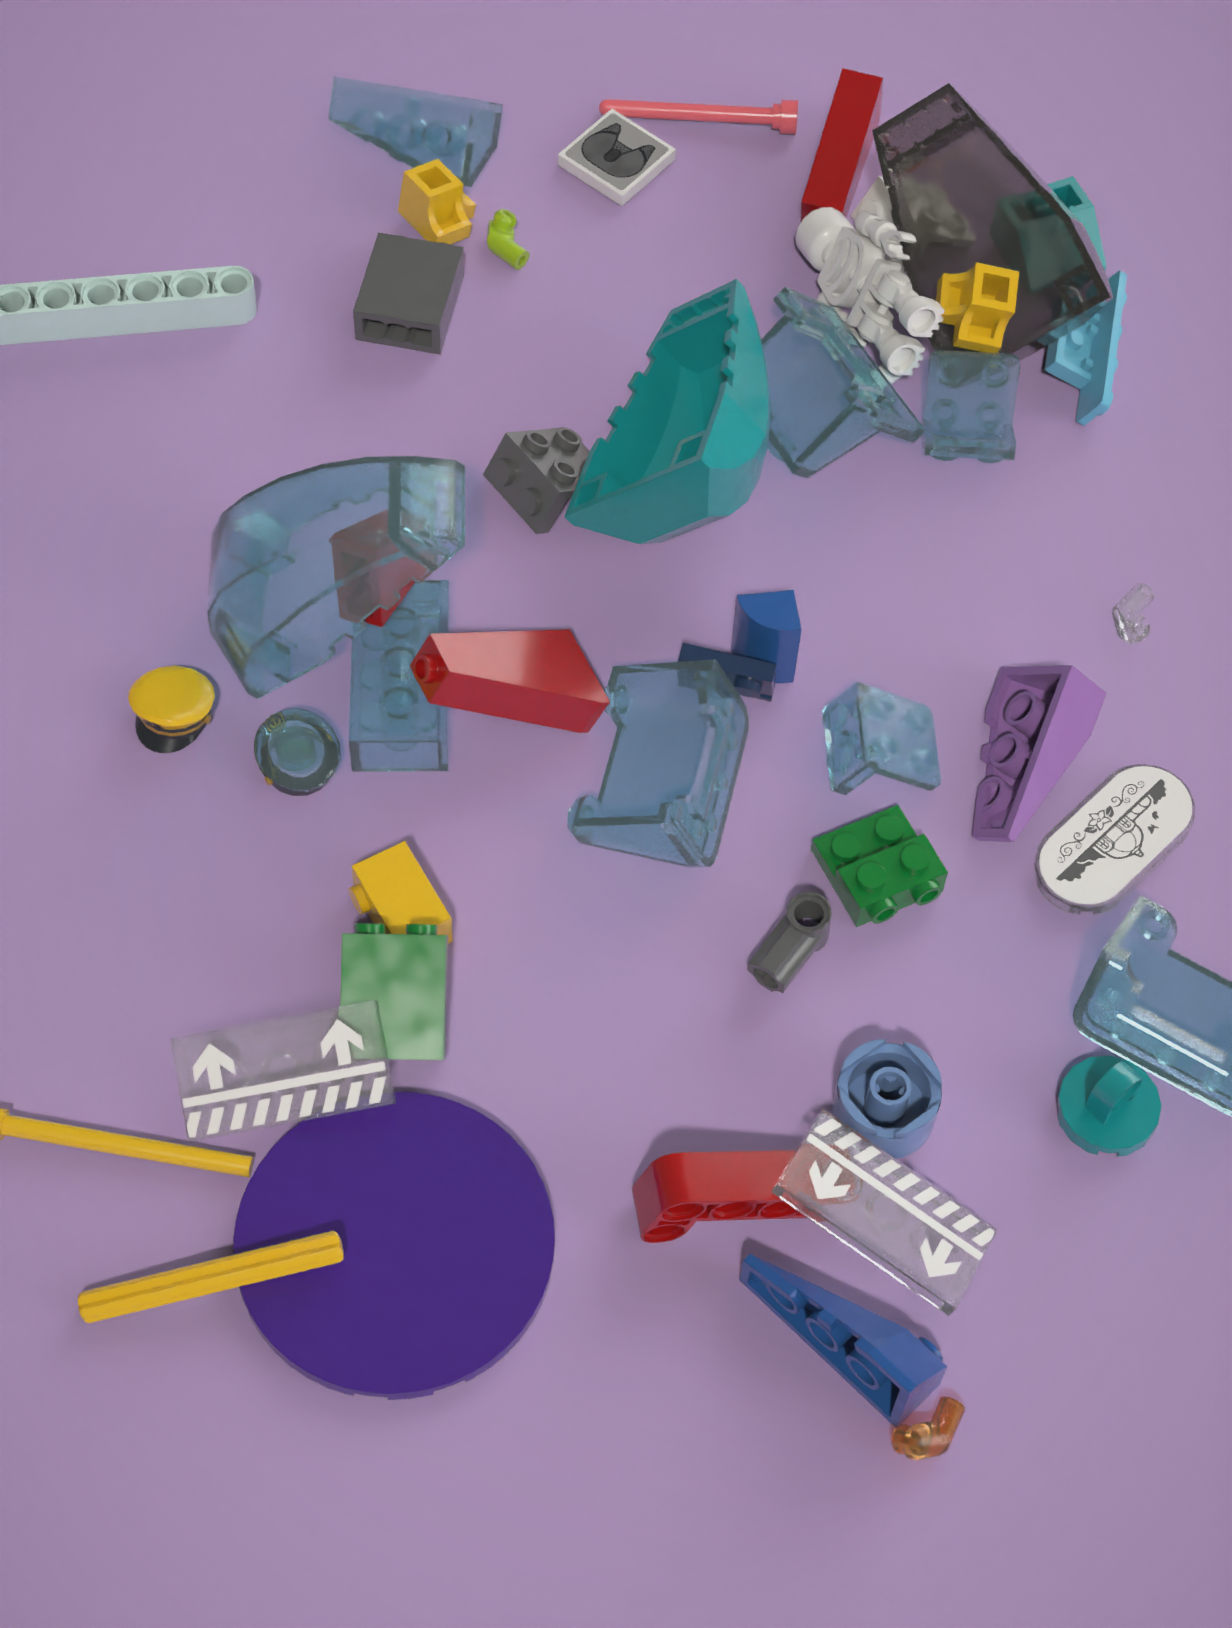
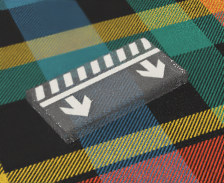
[170,1000,396,1142]
[771,1109,997,1316]

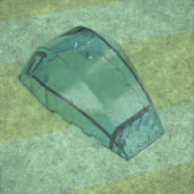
[207,456,465,699]

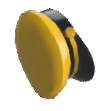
[128,665,215,753]

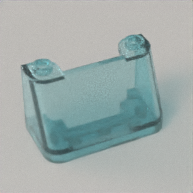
[567,659,749,867]
[1072,895,1232,1116]

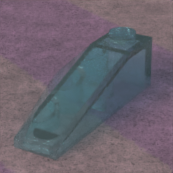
[328,77,503,187]

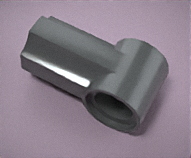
[747,892,831,993]

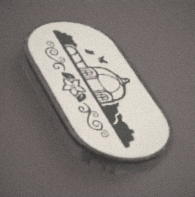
[1034,764,1196,915]

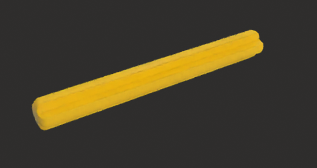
[78,1231,344,1323]

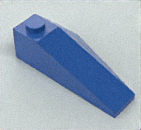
[739,1254,947,1429]

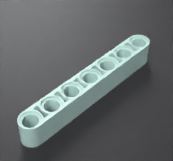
[0,266,257,345]

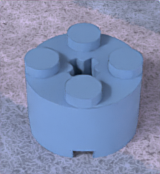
[831,1039,942,1163]

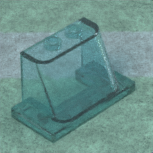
[761,287,926,478]

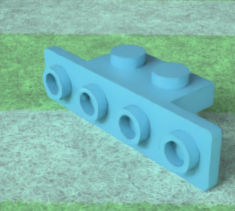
[1045,270,1127,426]

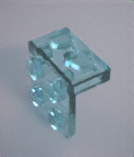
[921,350,1020,463]
[822,682,941,795]

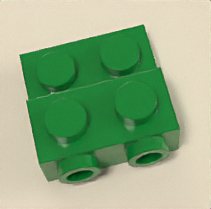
[811,805,948,928]

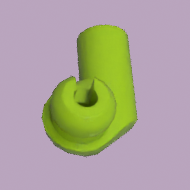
[486,209,529,270]

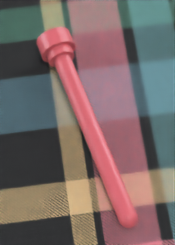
[599,99,798,135]

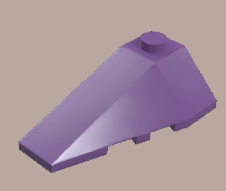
[972,665,1107,842]

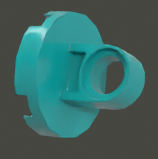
[1057,1055,1162,1157]

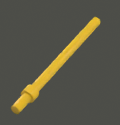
[0,1108,254,1178]

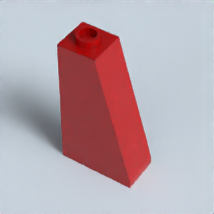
[801,68,883,221]
[409,629,610,733]

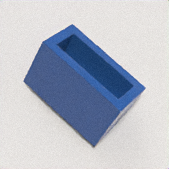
[731,590,802,683]

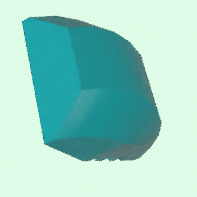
[564,279,771,544]

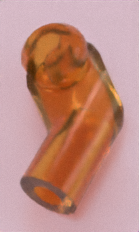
[891,1396,966,1460]

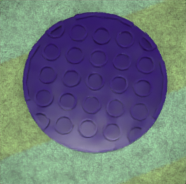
[233,1091,555,1400]

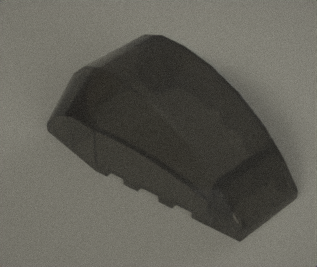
[872,83,1113,388]

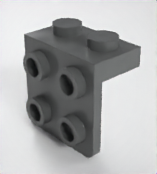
[483,427,590,534]

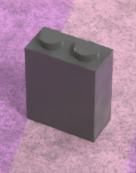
[353,232,464,355]

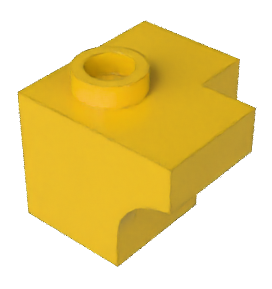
[398,159,476,245]
[936,262,1019,355]

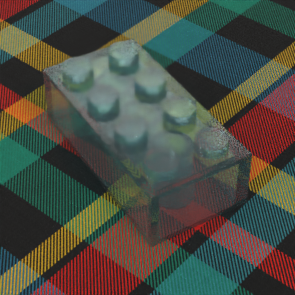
[349,580,450,772]

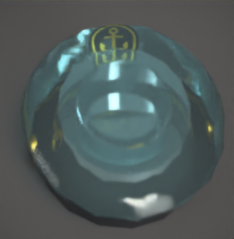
[254,708,341,796]

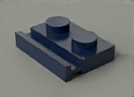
[678,643,776,702]

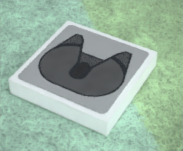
[558,109,676,206]

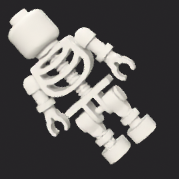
[795,207,945,375]

